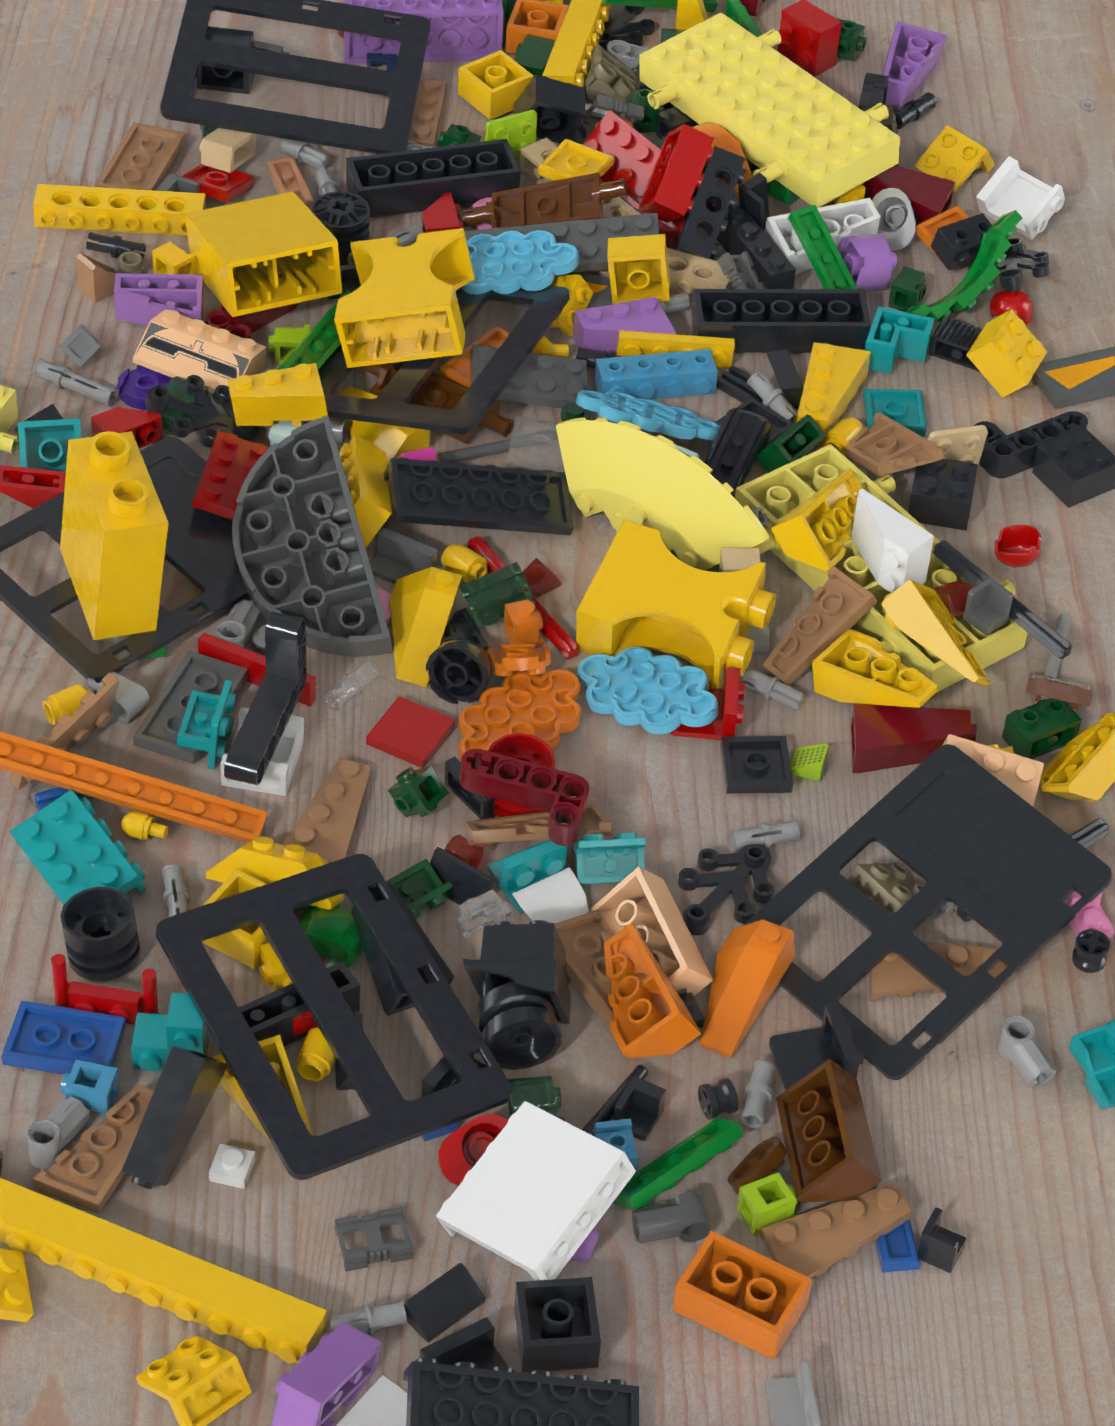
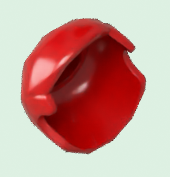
[989,289,1033,326]
[994,525,1041,568]

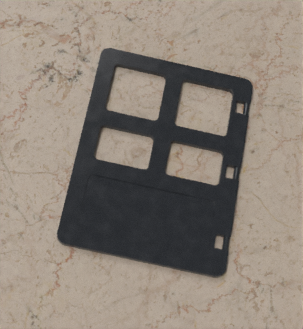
[0,437,249,683]
[742,744,1112,1080]

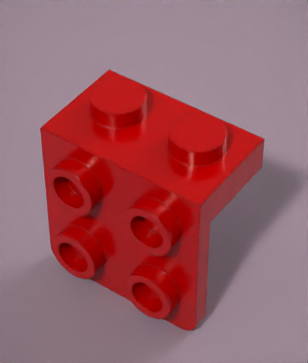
[670,667,745,740]

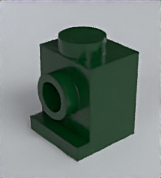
[888,266,927,312]

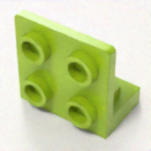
[480,110,537,162]

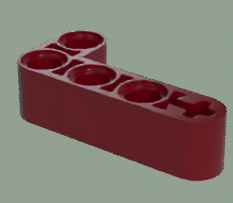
[206,275,298,339]
[460,748,589,846]

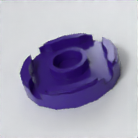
[117,365,177,410]

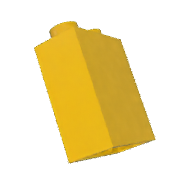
[185,191,342,317]
[60,431,168,640]

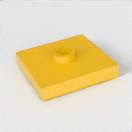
[538,139,613,181]

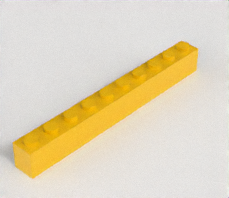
[0,1178,327,1364]

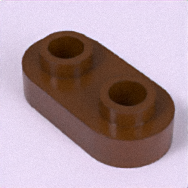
[727,1137,787,1195]

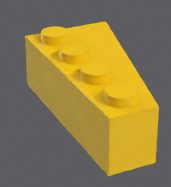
[797,342,871,448]
[339,435,392,549]

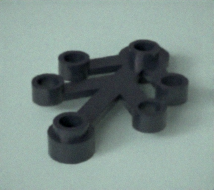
[599,5,655,52]
[996,238,1050,292]
[145,375,259,448]
[678,844,774,936]

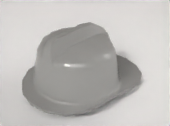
[872,188,916,252]

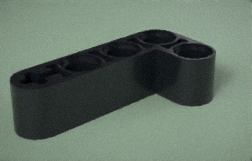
[974,411,1088,479]

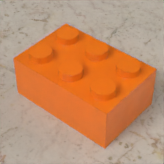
[673,1231,812,1360]

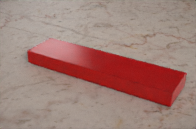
[198,632,316,706]

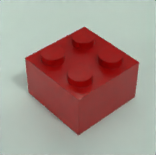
[777,0,841,77]

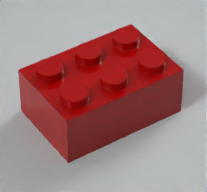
[638,124,714,223]

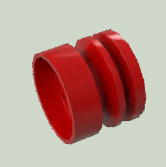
[487,733,556,817]

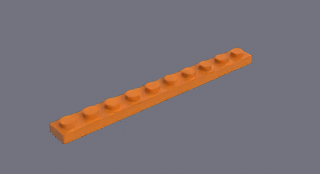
[0,731,268,843]

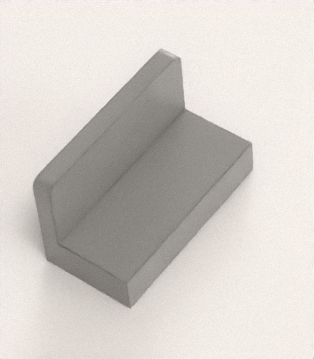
[765,1361,821,1426]

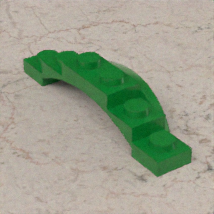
[906,210,1023,322]

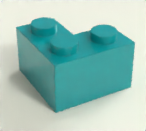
[865,306,935,374]
[131,993,210,1071]

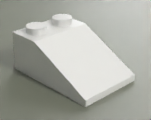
[851,488,934,594]

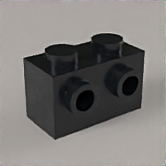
[930,213,992,271]

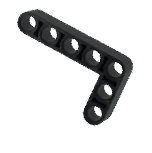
[224,612,307,785]

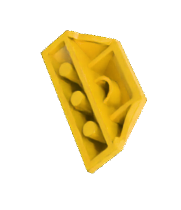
[1039,713,1115,802]
[205,837,345,910]

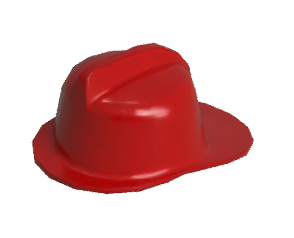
[438,1114,508,1186]

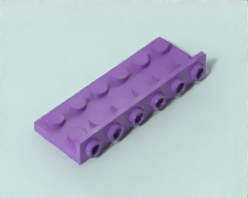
[343,0,503,64]

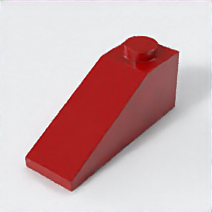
[0,465,66,509]

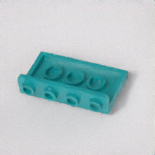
[9,789,147,905]

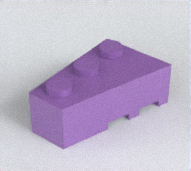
[573,297,676,355]
[271,1322,382,1426]

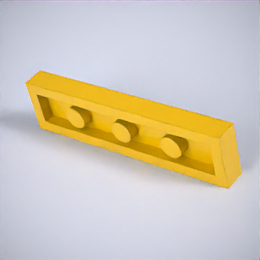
[616,330,735,368]

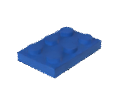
[1,1000,126,1075]

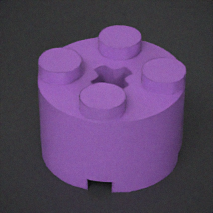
[838,234,897,292]

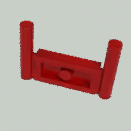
[51,954,159,1025]

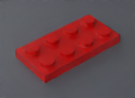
[191,431,269,520]

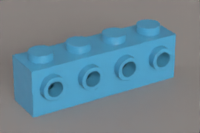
[594,349,718,400]

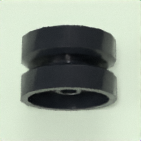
[476,982,562,1070]

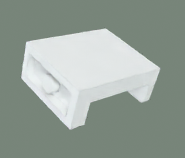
[976,156,1065,240]
[221,707,304,796]

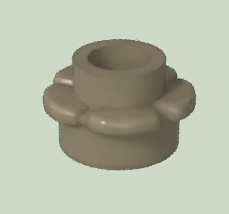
[117,252,145,274]

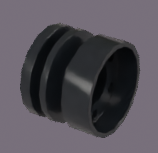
[311,191,370,266]
[60,887,141,981]

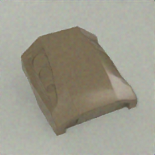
[584,44,639,104]

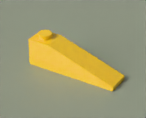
[336,386,430,465]
[771,468,862,571]

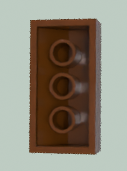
[776,1059,881,1203]

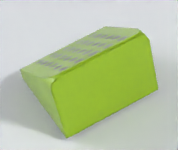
[790,743,829,782]

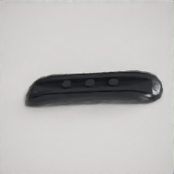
[704,408,771,498]

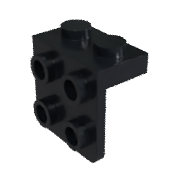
[769,1003,863,1091]

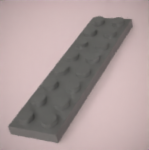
[464,213,659,273]

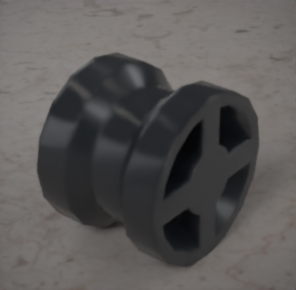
[1072,929,1110,973]
[698,1078,739,1120]

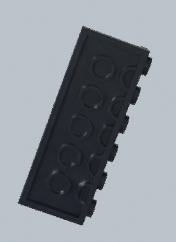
[384,458,574,535]
[403,1358,639,1426]

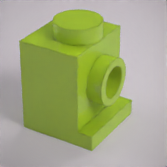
[269,324,310,365]
[737,1172,798,1236]

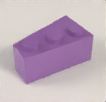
[114,273,204,326]

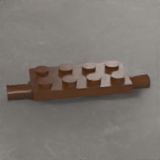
[462,172,628,228]
[358,361,514,444]

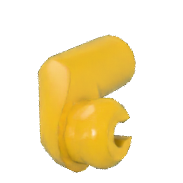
[535,335,569,358]

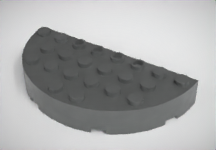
[232,416,393,657]

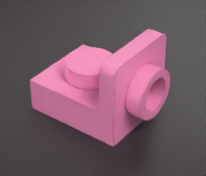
[1067,892,1114,939]

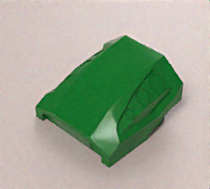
[300,904,364,967]

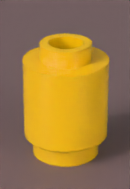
[823,417,863,456]
[441,544,487,585]
[43,683,90,725]
[296,1028,336,1082]

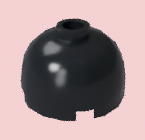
[426,638,492,704]

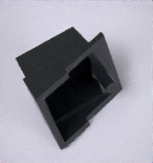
[463,920,571,1024]

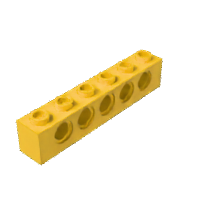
[33,184,206,236]

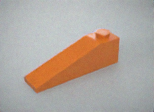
[700,919,795,1058]
[604,923,701,1058]

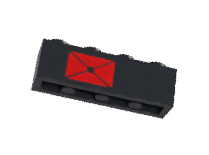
[238,961,360,1046]

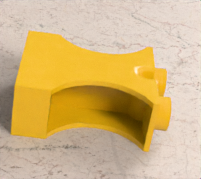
[334,228,475,368]
[576,520,776,689]

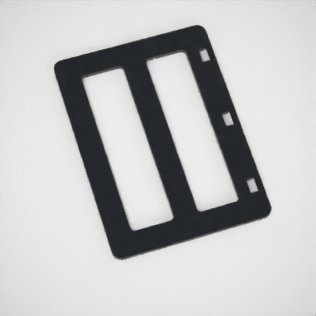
[160,0,430,154]
[318,286,570,434]
[156,854,512,1180]

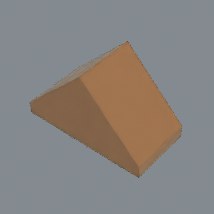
[76,252,119,303]

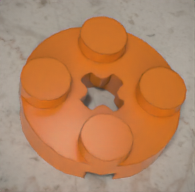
[487,643,551,676]

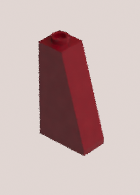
[862,165,955,226]
[850,704,977,773]

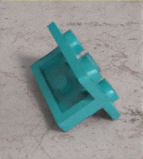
[177,680,237,770]
[572,832,646,885]
[488,840,567,914]

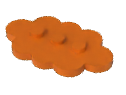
[458,669,581,761]

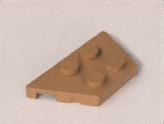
[845,412,944,476]

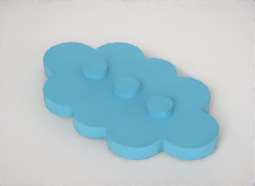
[461,230,580,295]
[576,390,720,440]
[577,647,719,735]

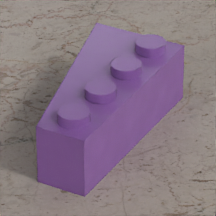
[882,21,947,111]

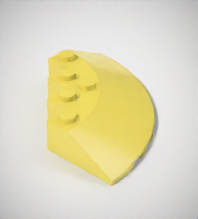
[556,417,770,570]

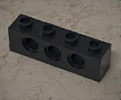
[674,146,746,260]

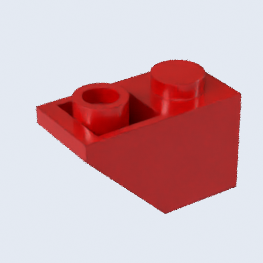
[422,193,464,233]
[91,407,163,449]

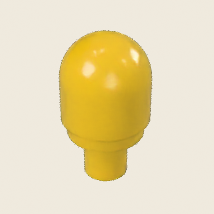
[121,811,169,841]

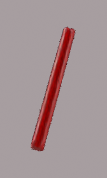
[467,536,580,659]

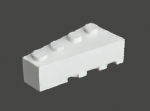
[765,198,881,275]

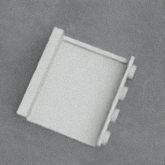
[436,1101,636,1281]

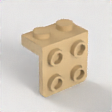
[925,425,988,468]

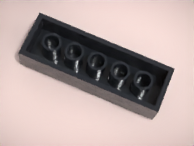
[346,139,521,218]
[691,289,871,353]

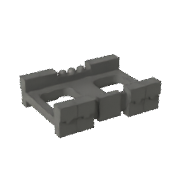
[583,94,644,127]
[717,251,767,289]
[334,1207,413,1272]

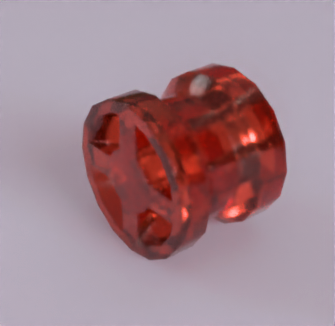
[444,834,484,869]

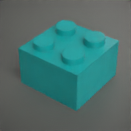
[18,418,82,472]

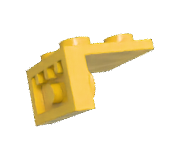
[915,125,995,193]
[136,1336,252,1426]

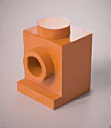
[503,599,544,648]

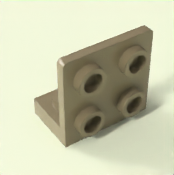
[848,862,924,914]

